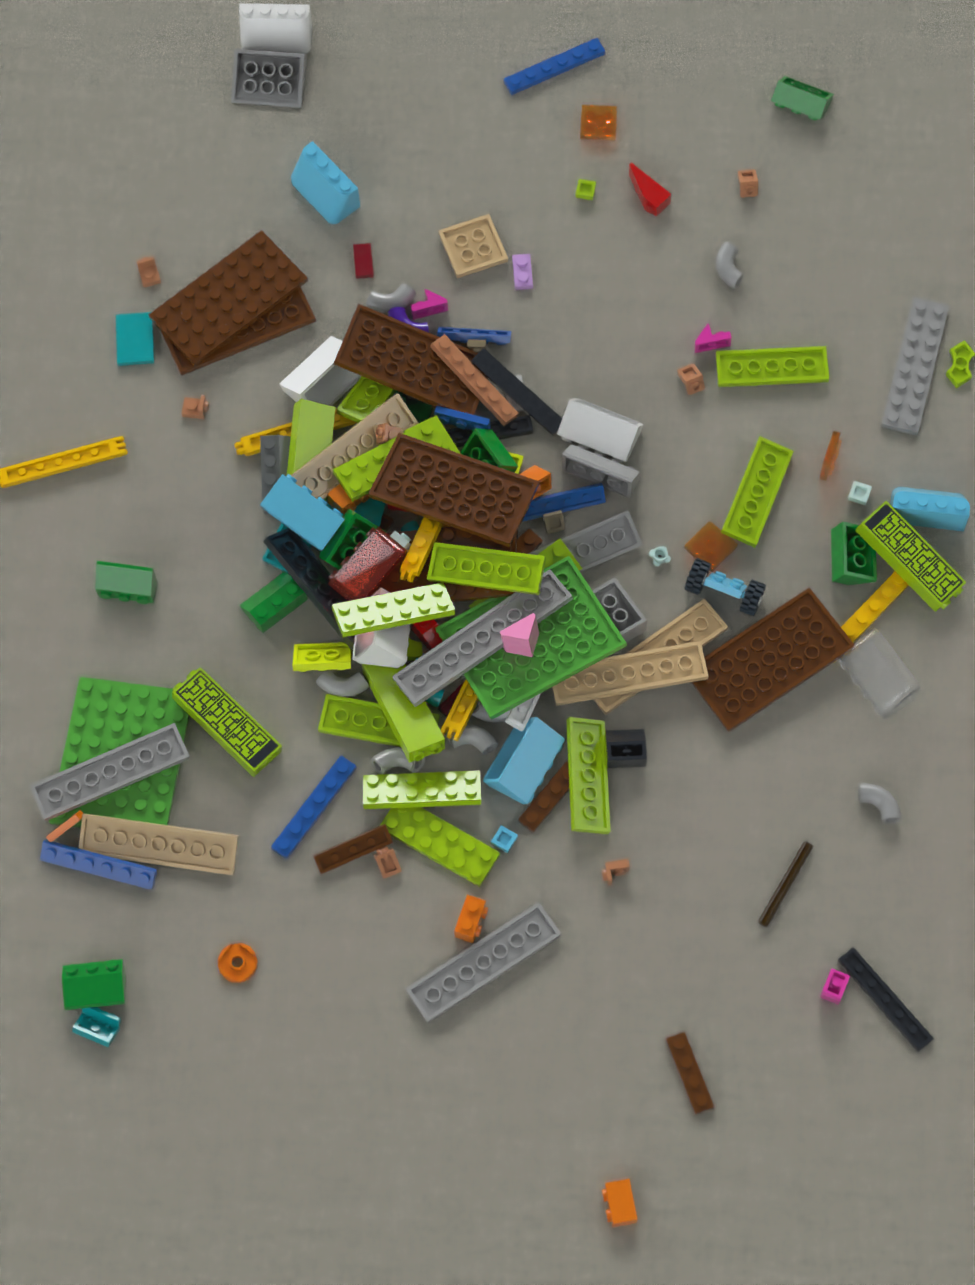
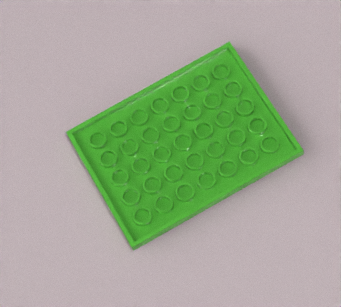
[435,556,627,720]
[49,676,190,828]

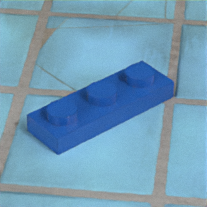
[434,406,491,431]

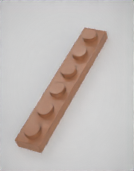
[430,334,519,426]

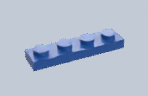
[437,327,511,345]

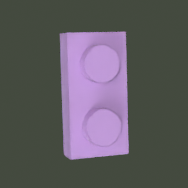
[512,254,533,290]

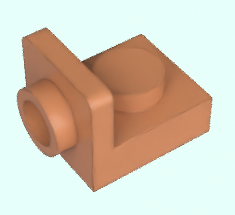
[738,169,758,198]
[136,256,161,288]
[677,363,705,395]
[181,395,209,419]
[375,423,402,444]
[373,846,402,879]
[601,859,630,886]

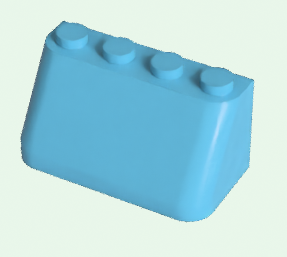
[291,141,360,224]
[260,474,345,552]
[890,487,970,532]
[483,717,565,804]

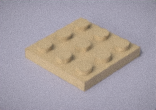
[438,214,508,279]

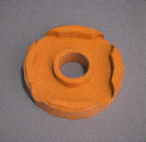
[218,943,258,983]

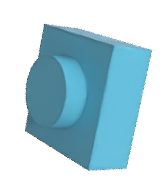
[491,825,518,853]

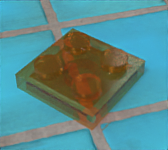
[580,105,617,140]
[819,431,843,481]
[684,521,738,572]

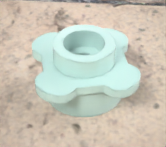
[649,546,671,567]

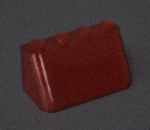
[328,527,407,601]

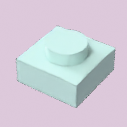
[848,481,872,506]
[390,531,411,552]

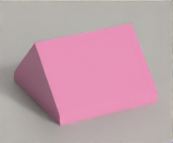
[500,613,539,657]

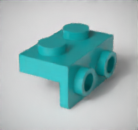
[72,1007,121,1048]

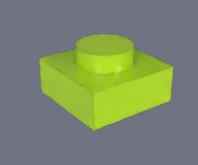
[575,179,596,201]

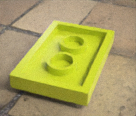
[292,642,352,672]

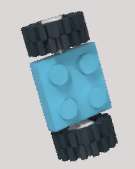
[684,558,766,617]

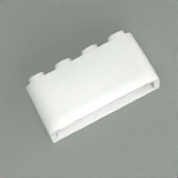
[239,4,312,54]
[279,336,361,406]
[557,398,644,463]
[352,588,410,668]

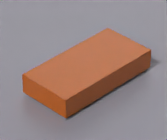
[46,810,84,842]

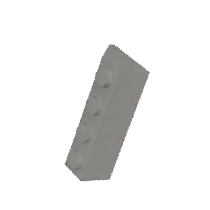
[562,444,640,498]

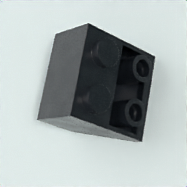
[605,729,647,768]

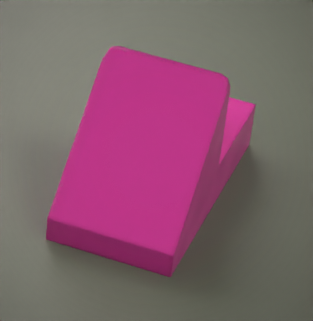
[411,289,448,320]
[694,323,732,353]
[820,968,850,1005]

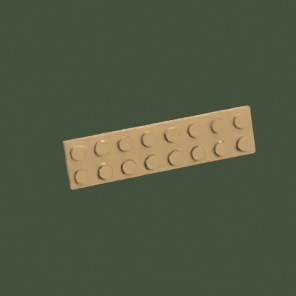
[291,393,419,499]
[593,598,728,715]
[552,641,709,706]
[79,813,239,875]

